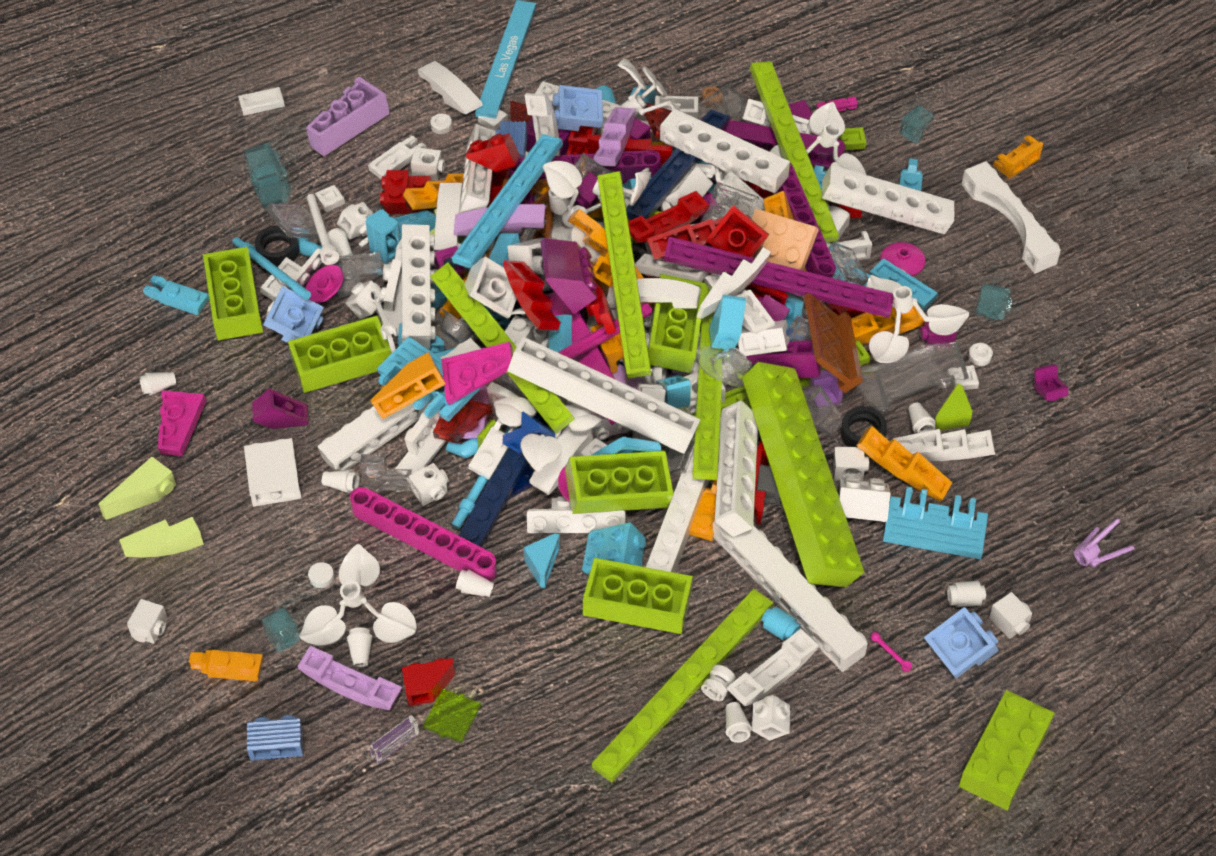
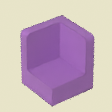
[809,370,843,409]

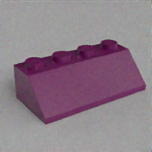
[540,238,597,314]

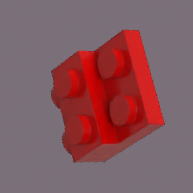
[380,170,431,214]

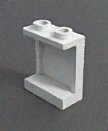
[244,438,301,507]

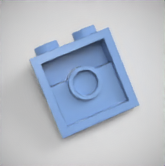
[552,85,603,131]
[263,286,323,343]
[924,607,999,679]

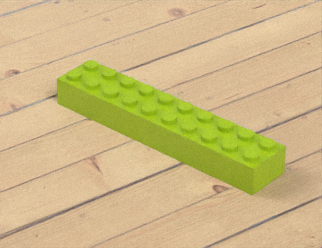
[742,362,864,587]

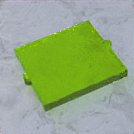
[423,689,481,743]

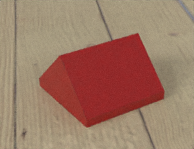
[706,205,770,257]

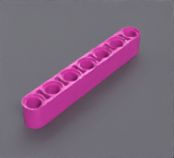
[547,291,617,425]
[350,487,497,582]

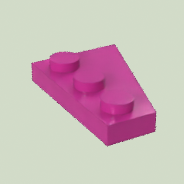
[441,342,513,405]
[158,390,207,456]

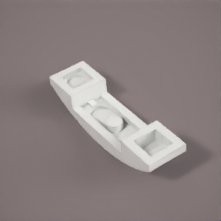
[525,93,560,156]
[742,99,820,136]
[607,278,701,308]
[727,629,819,706]

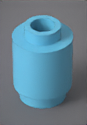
[761,607,801,641]

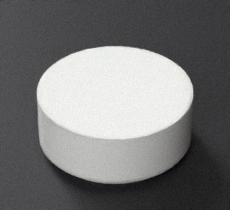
[430,114,452,134]
[968,343,993,366]
[308,562,334,588]

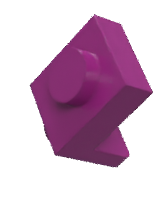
[1034,364,1068,401]

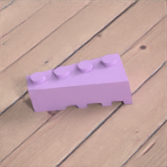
[306,77,390,156]

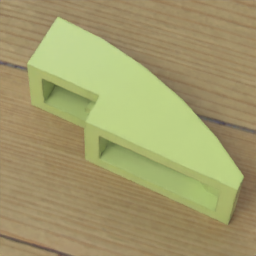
[119,517,204,558]

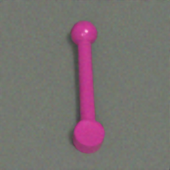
[870,632,912,672]

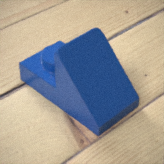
[502,411,556,453]

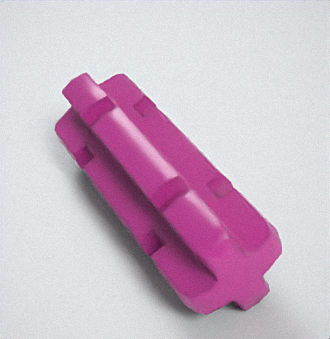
[816,96,858,112]

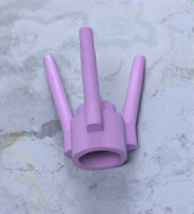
[1073,518,1135,568]

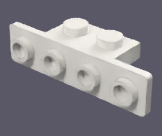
[260,248,322,317]
[380,249,402,336]
[396,406,468,479]
[527,496,625,533]

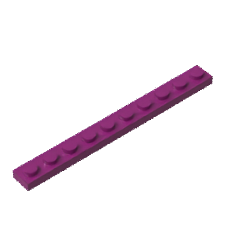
[663,237,894,318]

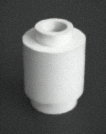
[947,581,986,608]

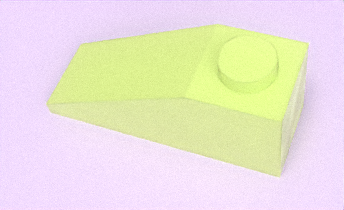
[98,457,176,520]

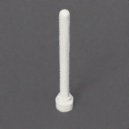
[307,194,339,265]

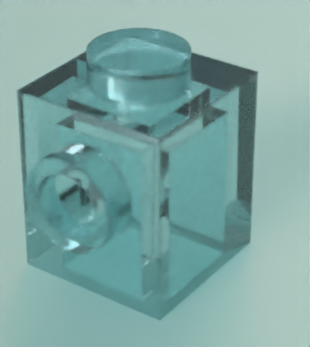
[976,283,1013,320]
[262,607,300,653]

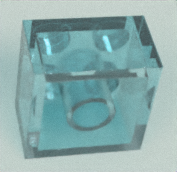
[244,142,290,209]

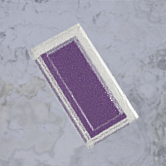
[370,715,419,764]

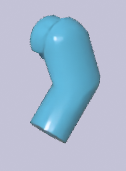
[297,233,322,257]
[446,438,478,458]

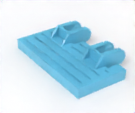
[377,337,480,422]
[883,486,988,559]

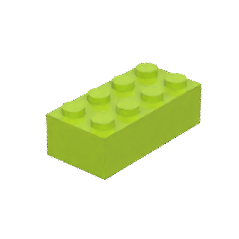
[203,247,263,341]
[648,274,706,373]
[288,316,392,393]
[565,451,674,514]
[583,558,693,634]
[959,690,1055,811]

